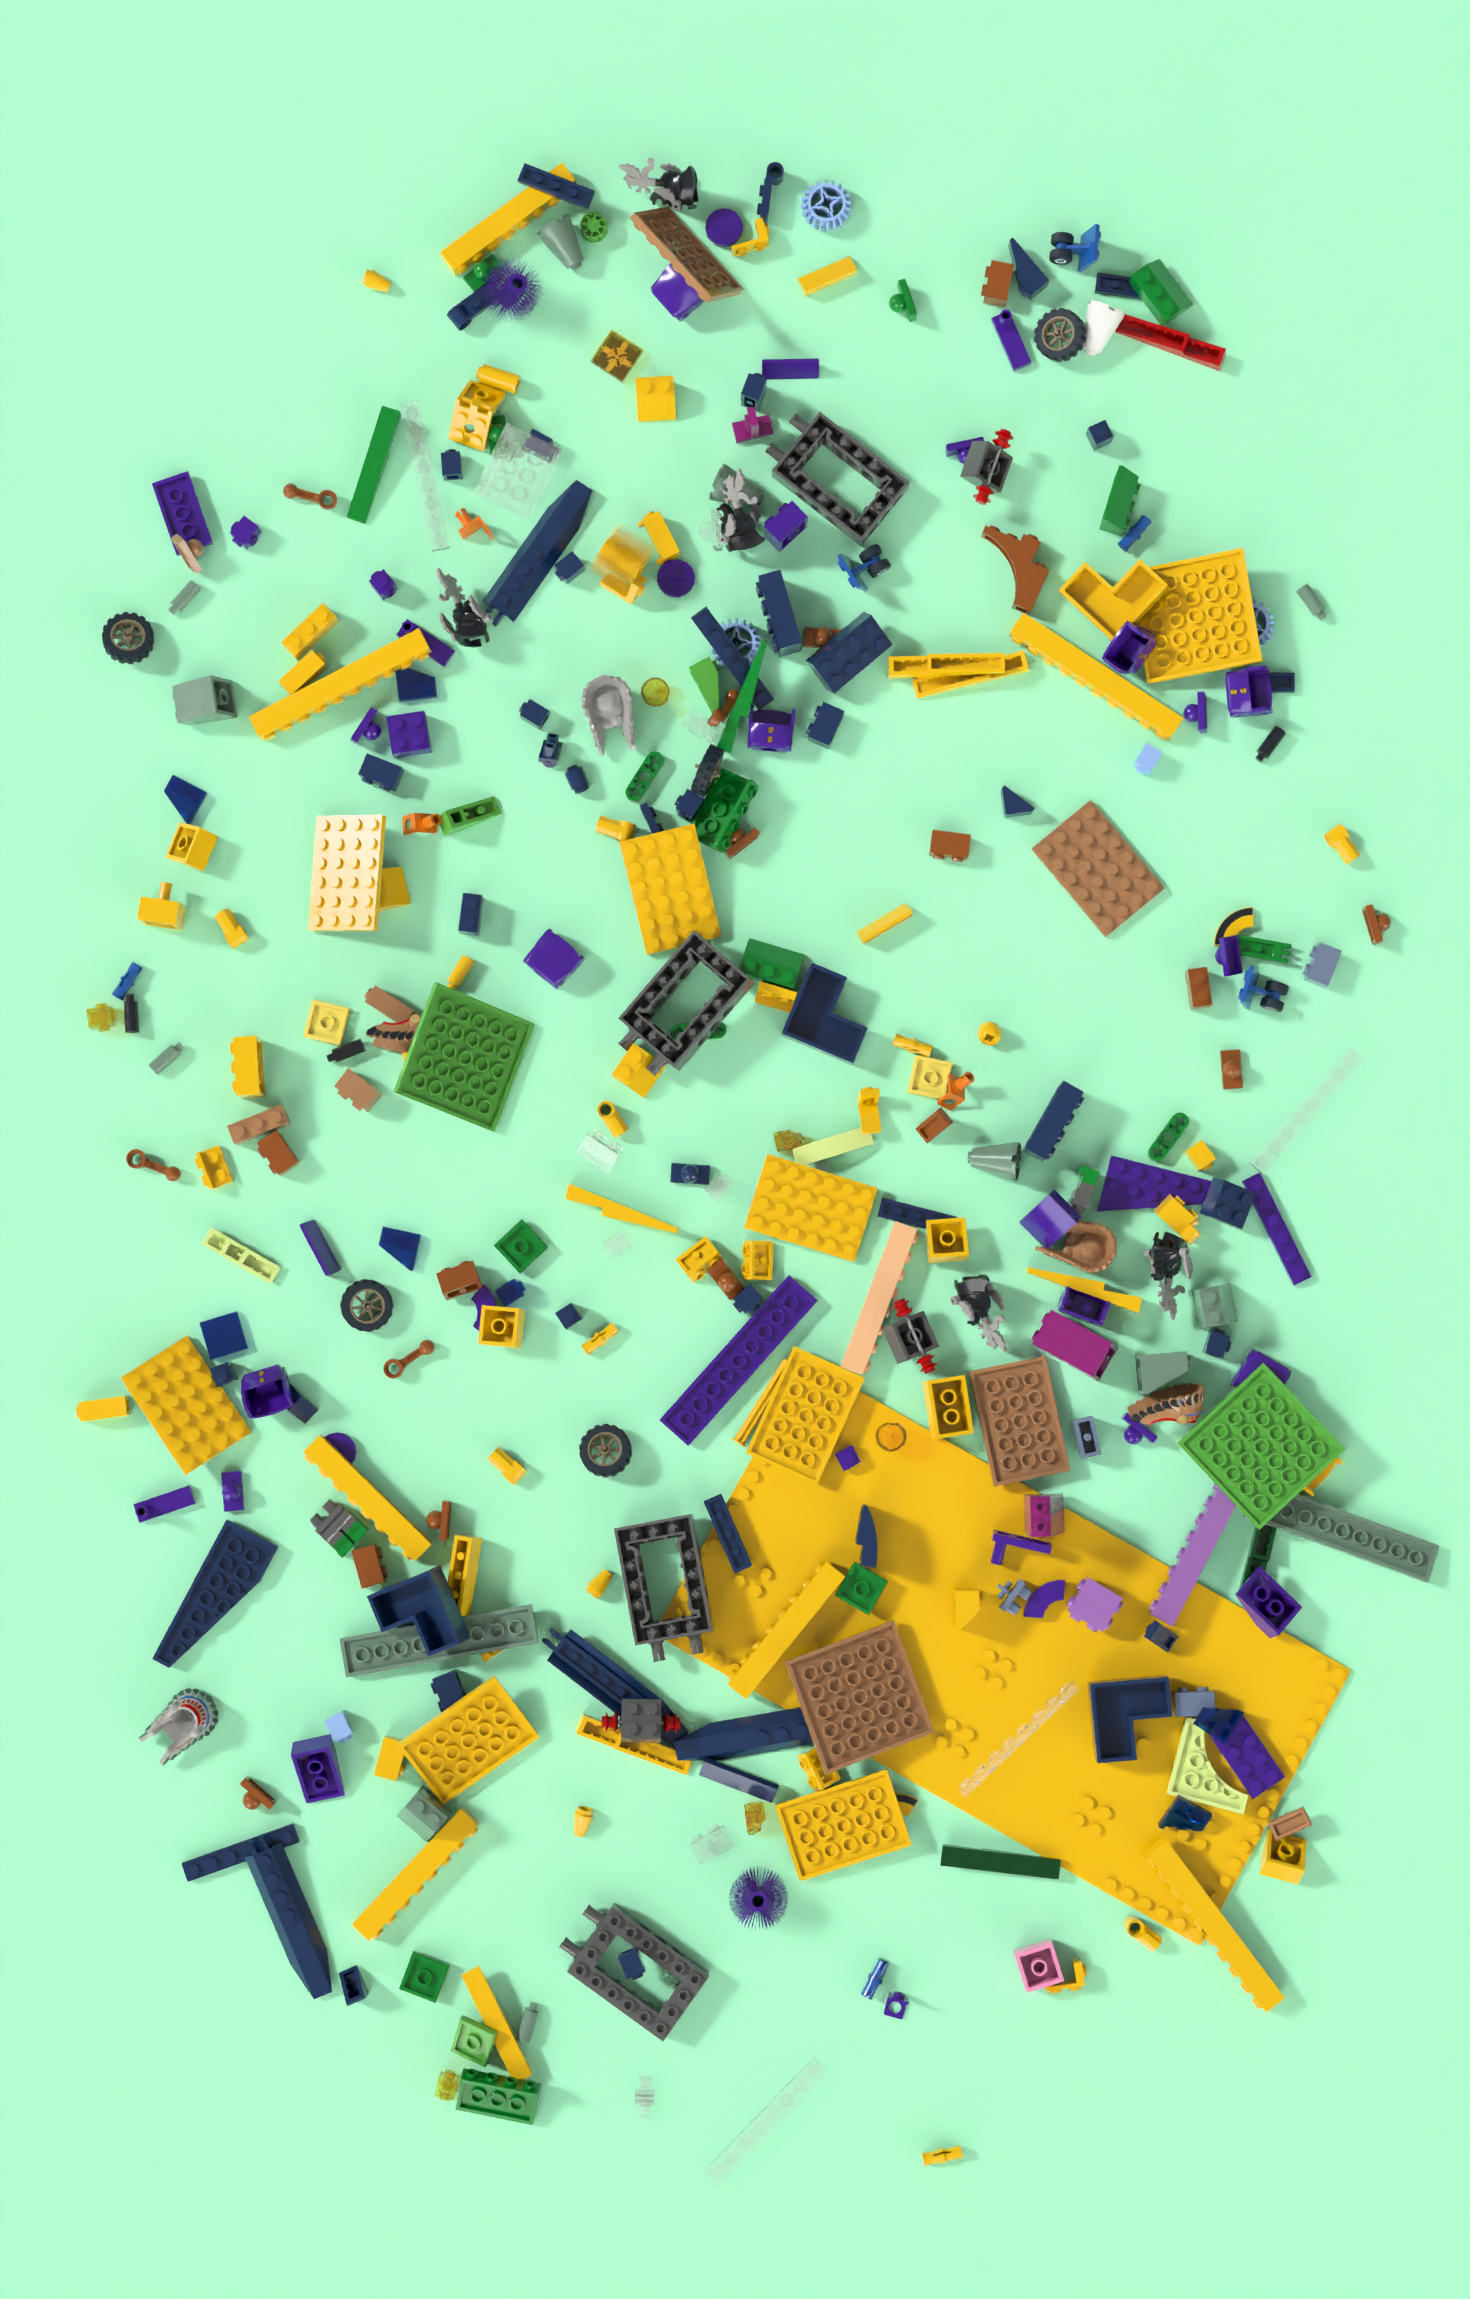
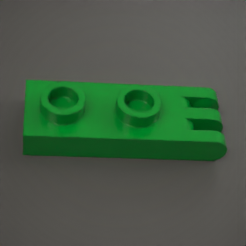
[1239,935,1292,964]

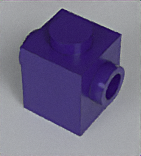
[230,515,262,549]
[369,569,398,601]

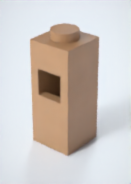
[364,986,416,1023]

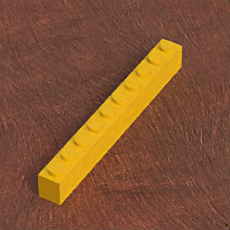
[1009,613,1184,741]
[249,628,432,740]
[1144,1837,1285,2013]

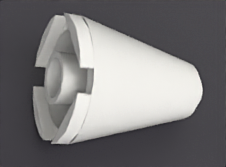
[1082,300,1125,357]

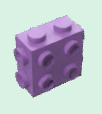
[1066,1577,1123,1632]

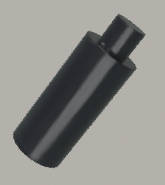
[1255,726,1286,763]
[124,994,139,1033]
[326,1038,366,1063]

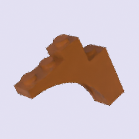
[981,525,1049,616]

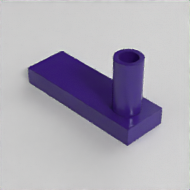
[991,310,1031,372]
[396,619,455,668]
[133,1485,196,1523]
[991,1529,1052,1565]

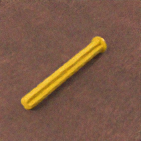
[732,1359,787,1447]

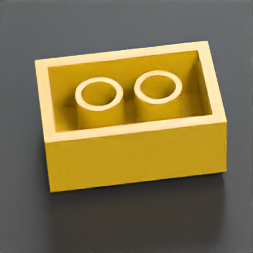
[230,1036,265,1099]
[922,1375,974,1439]

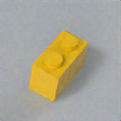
[374,1735,406,1781]

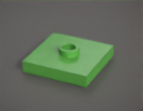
[451,2015,498,2067]

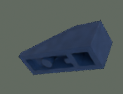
[1008,237,1049,300]

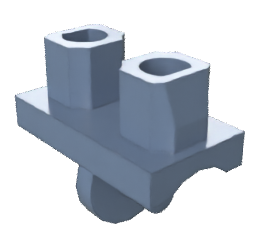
[997,1579,1032,1615]

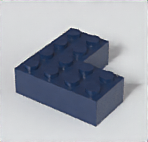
[781,962,868,1065]
[367,1565,471,1656]
[1087,1675,1172,1763]

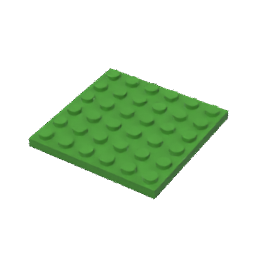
[393,982,534,1132]
[1177,1363,1346,1530]

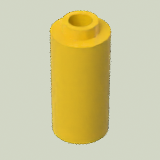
[476,364,521,394]

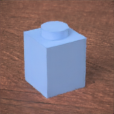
[1133,743,1163,775]
[324,1710,354,1743]

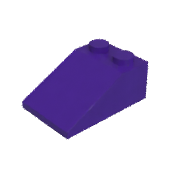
[1235,1566,1302,1638]
[291,1734,345,1804]

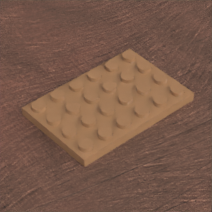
[630,207,744,302]
[1031,800,1165,937]
[969,1356,1070,1487]

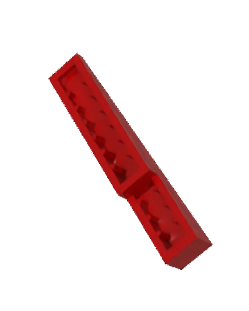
[1115,314,1226,371]

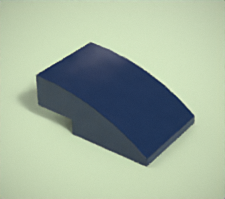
[855,1504,878,1568]

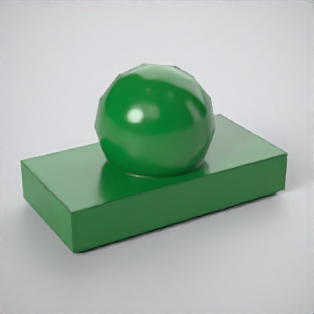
[463,254,504,292]
[889,279,917,322]
[488,415,510,456]

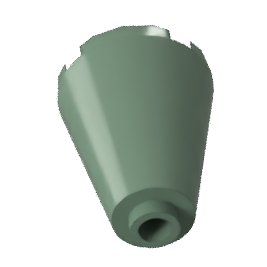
[536,214,584,271]
[709,464,764,507]
[967,1142,1021,1180]

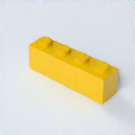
[447,1534,482,1616]

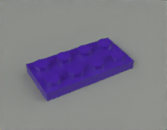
[152,471,213,556]
[1207,1710,1285,1799]

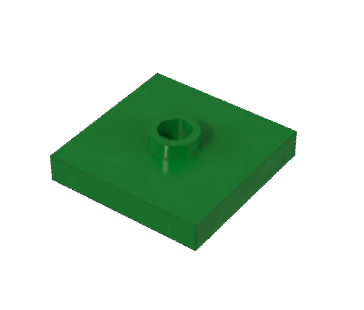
[494,1219,549,1274]
[835,1561,888,1615]
[399,1951,450,2003]

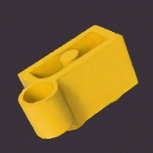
[1154,1194,1201,1245]

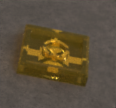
[590,329,643,383]

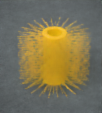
[590,524,656,594]

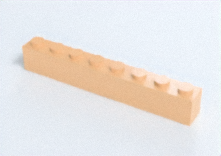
[840,1221,919,1375]

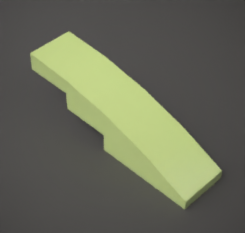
[792,1128,874,1165]
[201,1227,281,1284]

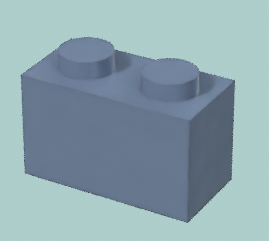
[1302,942,1342,988]
[1071,1416,1101,1459]
[1172,1686,1215,1717]

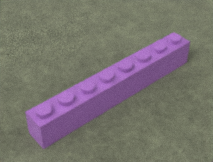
[1149,1483,1236,1626]

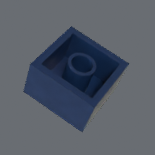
[1199,1177,1256,1229]

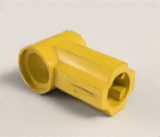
[596,816,637,841]
[1324,824,1361,865]
[214,908,250,949]
[597,1101,629,1138]
[487,1447,527,1485]
[1124,1916,1163,1952]

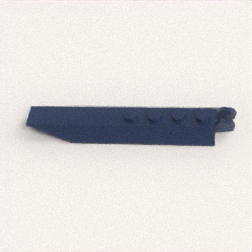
[483,480,592,627]
[542,1628,689,1746]
[674,1707,814,1761]
[245,1834,332,1999]

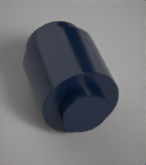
[565,764,589,794]

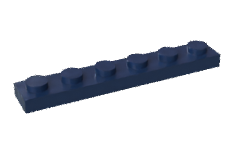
[691,606,774,711]
[181,1823,300,1882]

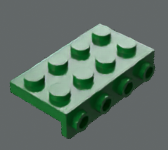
[691,768,759,853]
[455,2068,541,2125]

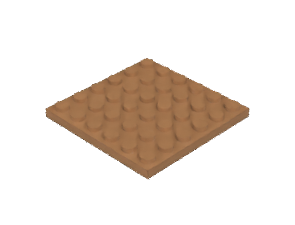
[784,1620,934,1774]

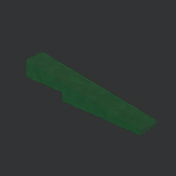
[1239,1524,1276,1589]
[940,1844,1061,1880]

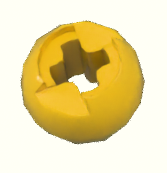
[977,1021,1002,1046]

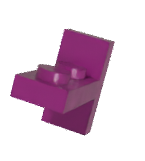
[732,407,773,443]

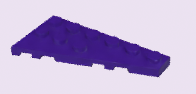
[1097,1155,1211,1212]

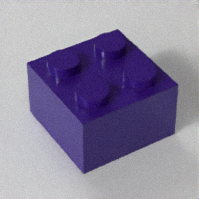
[764,501,808,553]
[386,711,432,759]

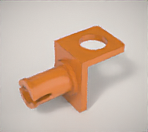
[455,508,494,540]
[402,813,441,835]
[937,1071,975,1110]

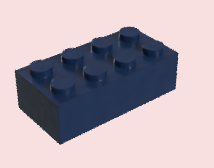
[755,570,802,657]
[806,612,893,694]
[1022,1080,1084,1162]

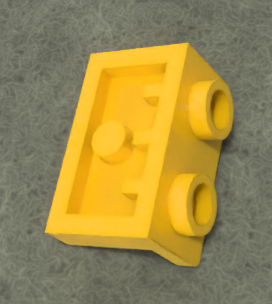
[755,981,797,1013]
[194,1145,234,1190]
[675,1236,723,1283]
[741,1240,773,1280]
[798,1747,841,1791]

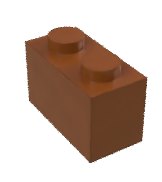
[981,260,1014,307]
[929,830,971,863]
[1185,967,1213,1010]
[257,1130,300,1176]
[436,1260,483,1301]
[351,1544,388,1589]

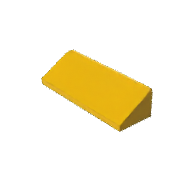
[797,256,857,296]
[856,904,913,944]

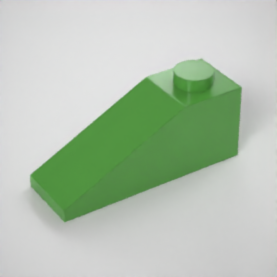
[689,657,720,713]
[440,796,502,836]

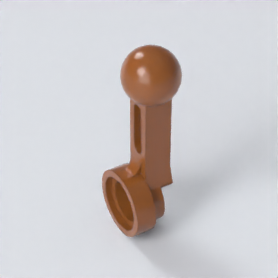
[283,483,337,510]
[707,689,739,727]
[126,1149,181,1182]
[383,1340,435,1379]

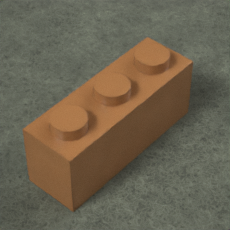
[227,1105,291,1146]

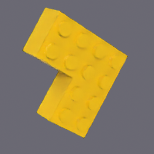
[1058,559,1169,641]

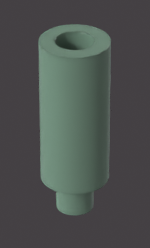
[168,580,201,615]
[1296,583,1327,621]
[148,1042,184,1075]
[516,2002,539,2043]

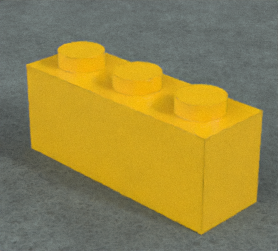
[281,603,339,661]

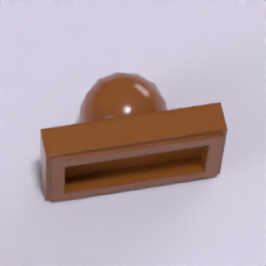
[803,627,841,648]
[725,827,760,859]
[1362,904,1391,945]
[1220,1049,1243,1090]
[915,1107,953,1144]
[706,1258,745,1300]
[426,1500,452,1541]
[240,1777,276,1810]

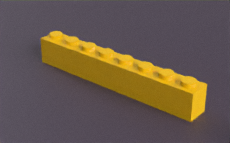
[440,163,576,276]
[303,1434,433,1561]
[727,1561,845,1699]
[352,1806,479,1941]

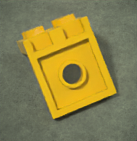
[448,379,506,452]

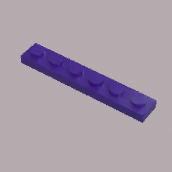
[1242,1172,1311,1286]

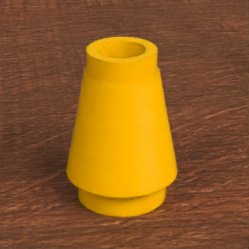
[362,269,391,293]
[585,1569,613,1599]
[574,1806,594,1837]

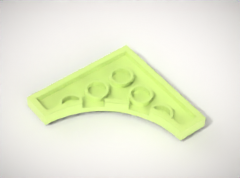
[1166,1717,1248,1814]

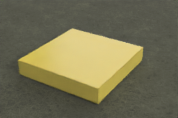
[303,999,351,1046]
[907,1055,953,1099]

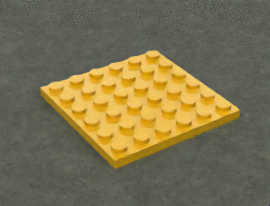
[1137,548,1263,684]

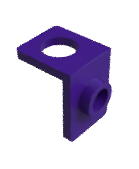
[884,1991,909,2019]

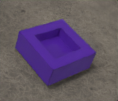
[835,1445,861,1471]

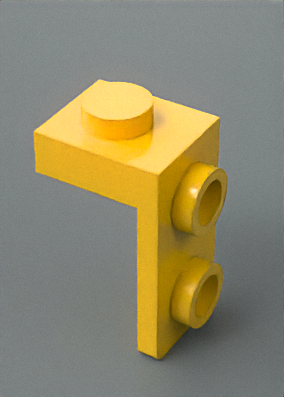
[731,218,770,257]
[600,574,647,604]
[857,1087,882,1134]
[1044,1958,1087,1994]

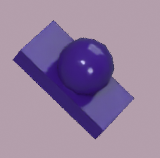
[945,437,984,465]
[1183,691,1207,733]
[350,707,381,744]
[1215,935,1243,976]
[1121,1413,1157,1445]
[221,1471,245,1512]

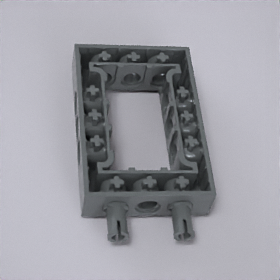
[765,412,910,547]
[618,930,755,1076]
[614,1514,714,1662]
[559,1903,709,2041]

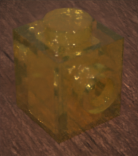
[86,1003,117,1032]
[434,2070,460,2101]

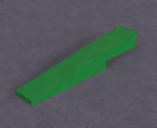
[347,405,402,524]
[717,639,767,753]

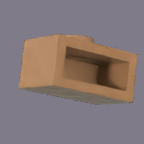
[334,1068,382,1112]

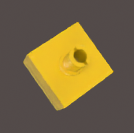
[137,882,186,930]

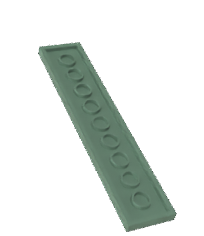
[1243,1494,1439,1583]
[340,1604,539,1677]

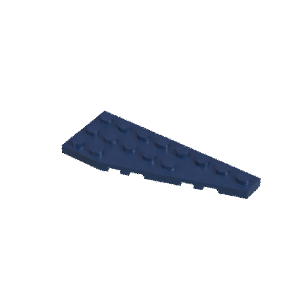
[152,1519,279,1668]

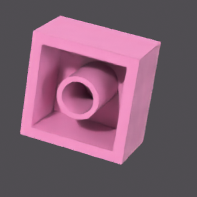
[1013,1939,1064,1993]

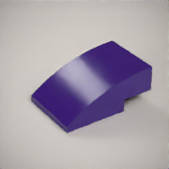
[1019,1189,1081,1248]

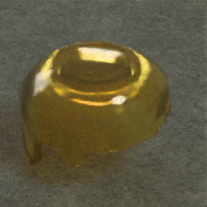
[641,677,670,707]
[875,1423,907,1452]

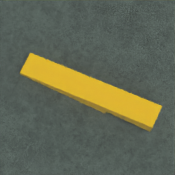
[912,650,1029,699]
[888,653,1005,679]
[565,1184,678,1233]
[1026,1267,1142,1313]
[575,1713,692,1775]
[461,1966,532,2080]

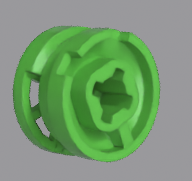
[580,212,607,243]

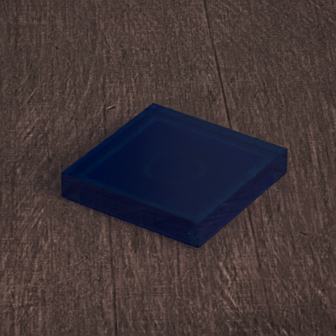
[200,1311,249,1360]

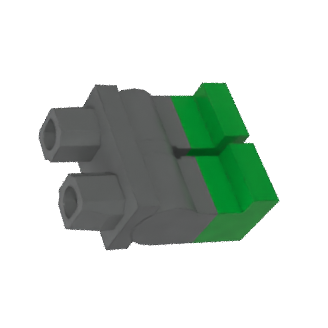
[1067,1165,1100,1216]
[309,1499,369,1558]

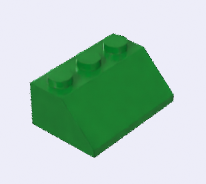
[1129,259,1193,326]
[1099,465,1141,536]
[739,938,804,991]

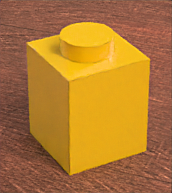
[1184,1140,1216,1171]

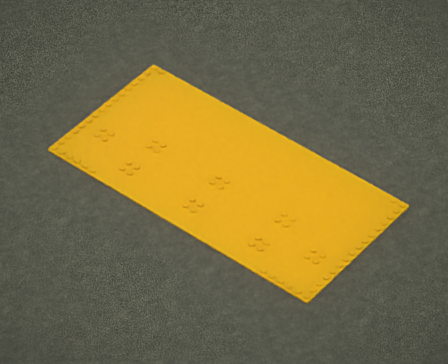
[661,1391,1350,1945]

